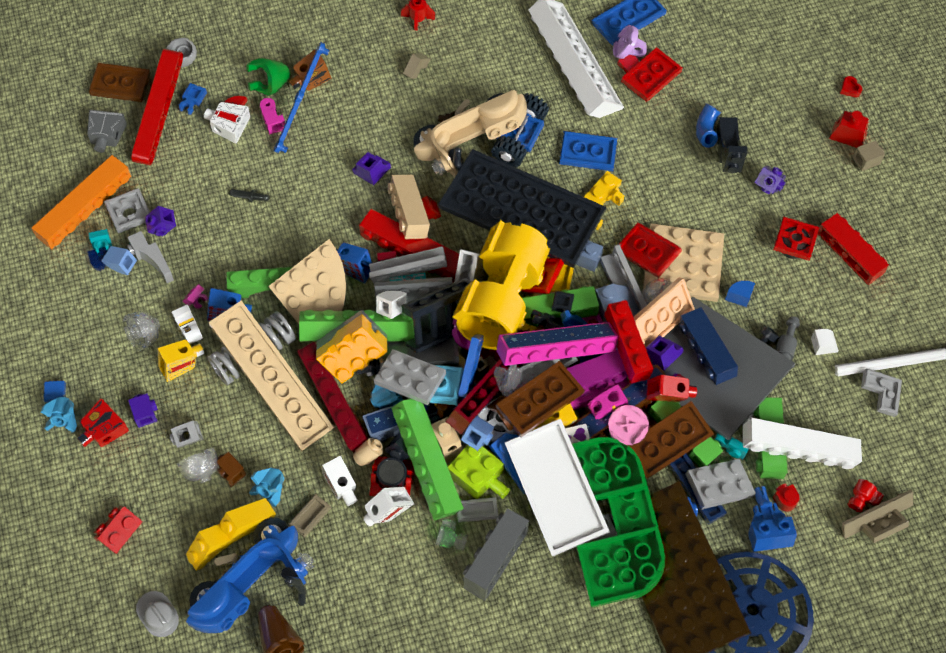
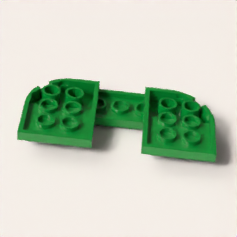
[572,437,665,608]

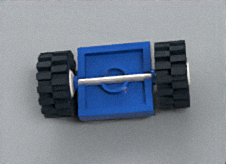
[491,93,549,168]

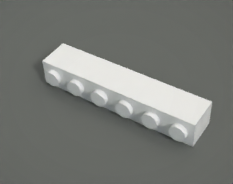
[743,418,862,469]

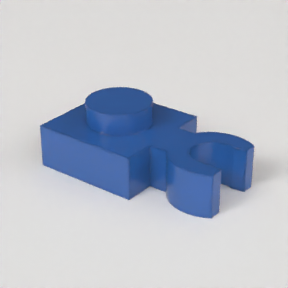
[179,83,207,115]

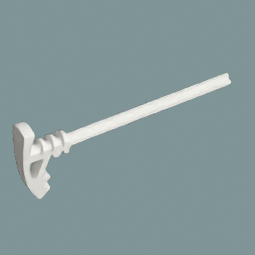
[835,348,946,376]

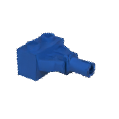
[748,486,797,552]

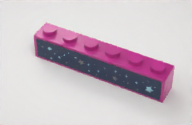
[496,322,619,366]

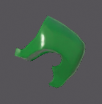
[246,58,291,96]

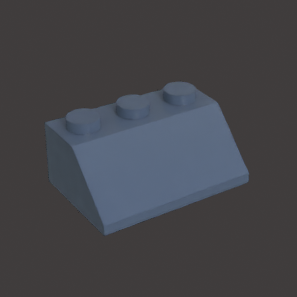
[595,284,640,348]

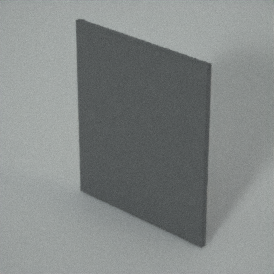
[651,297,795,440]

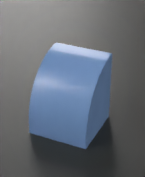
[102,246,137,275]

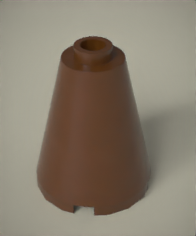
[257,605,304,653]

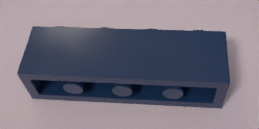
[679,307,738,385]

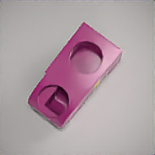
[260,98,285,135]
[587,384,629,419]

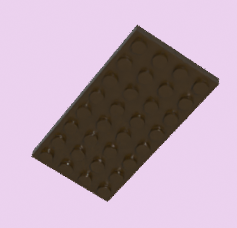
[609,481,751,653]

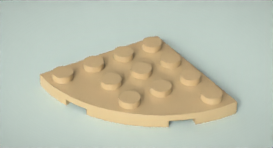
[269,239,346,344]

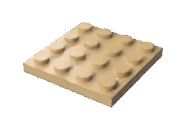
[643,224,724,302]

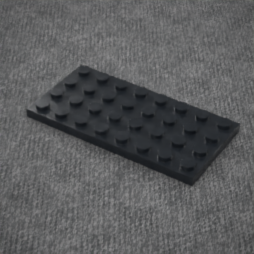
[438,149,606,268]

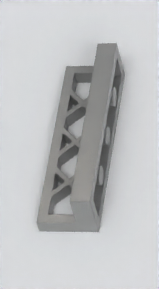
[600,244,647,311]
[369,247,447,283]

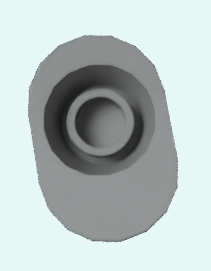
[136,591,179,637]

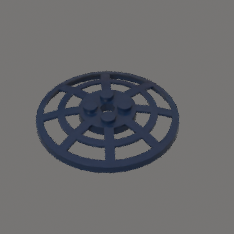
[709,552,814,653]

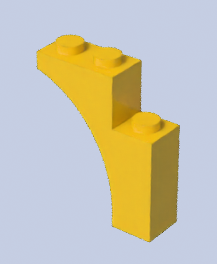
[186,498,276,571]

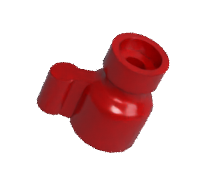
[847,479,884,513]

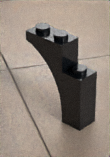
[717,117,747,173]

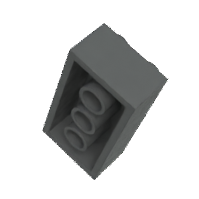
[463,508,529,601]

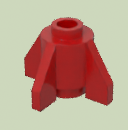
[401,0,435,31]

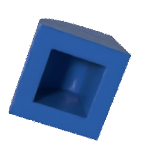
[725,281,755,307]

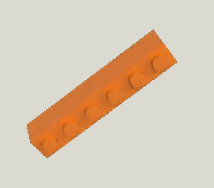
[31,155,131,250]

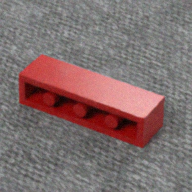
[818,213,889,285]
[605,300,653,384]

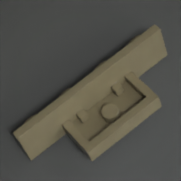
[842,489,913,543]

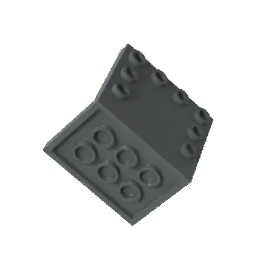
[374,277,459,369]

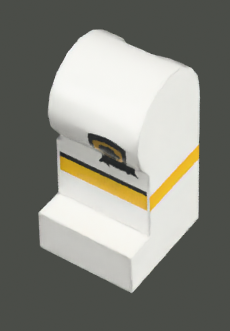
[172,305,203,344]

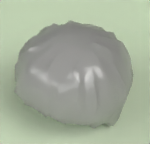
[166,37,197,68]

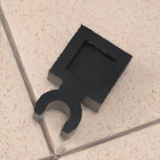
[530,310,564,329]

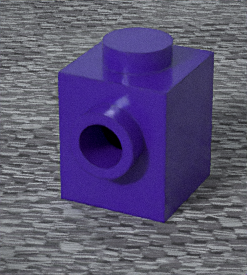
[128,393,158,428]

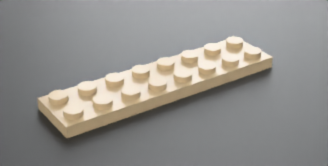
[208,300,334,452]

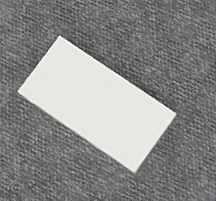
[505,419,610,556]

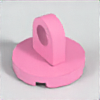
[608,405,649,445]

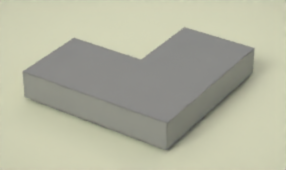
[861,368,902,417]

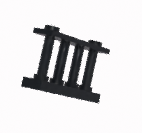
[401,278,471,353]

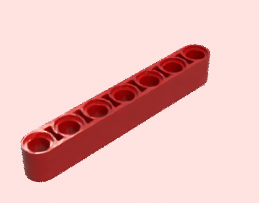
[131,49,183,166]

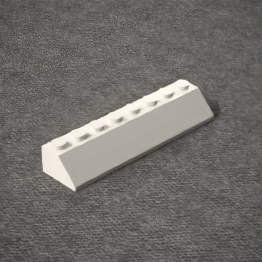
[529,0,624,118]

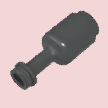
[775,316,800,360]

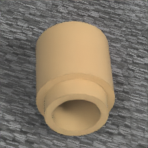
[353,438,383,466]

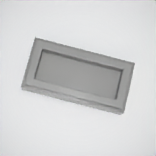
[457,497,498,523]

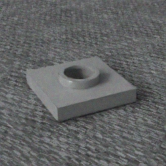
[104,188,150,233]

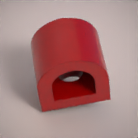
[773,483,800,512]

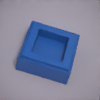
[44,381,66,402]

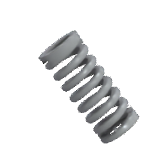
[207,311,296,386]

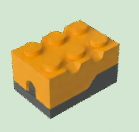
[316,310,388,383]

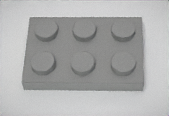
[374,349,446,405]
[686,459,756,509]

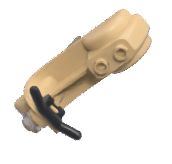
[413,90,527,177]

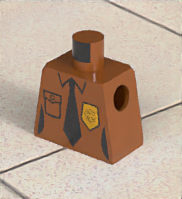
[289,49,332,91]

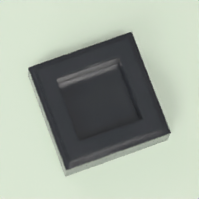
[552,291,574,314]

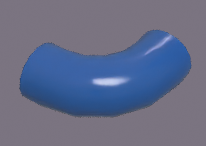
[696,103,721,148]

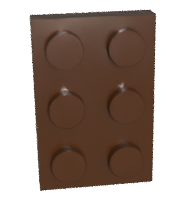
[89,63,151,102]

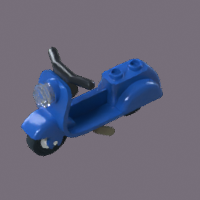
[186,518,314,634]

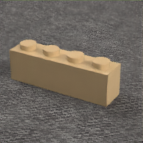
[388,175,430,239]

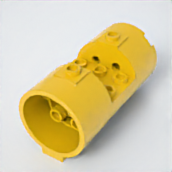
[452,220,550,350]

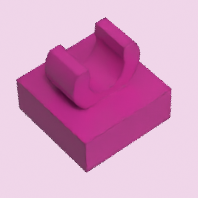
[182,284,208,309]

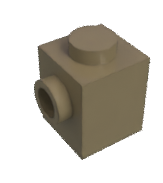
[853,140,885,171]

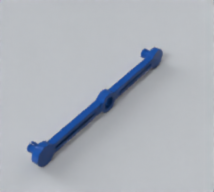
[274,42,330,153]

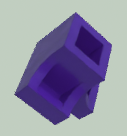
[352,152,391,185]
[646,335,683,371]

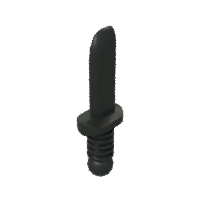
[229,189,269,203]

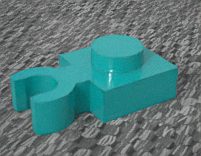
[715,433,749,460]

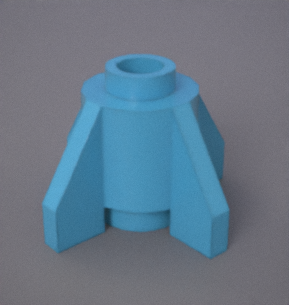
[370,385,404,410]
[41,397,77,433]
[249,468,284,507]

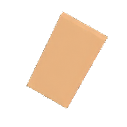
[634,277,694,351]

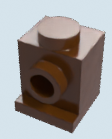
[215,451,246,488]

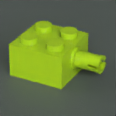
[448,445,510,499]

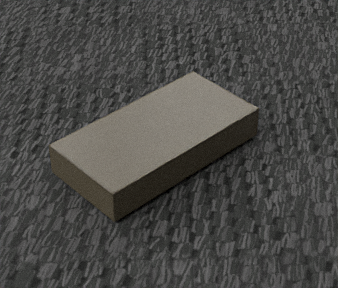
[289,494,331,538]

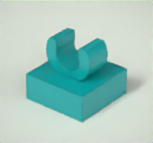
[89,229,112,253]

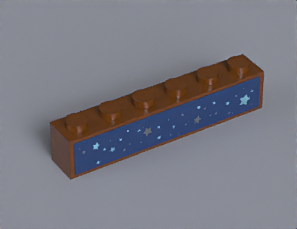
[568,365,666,439]

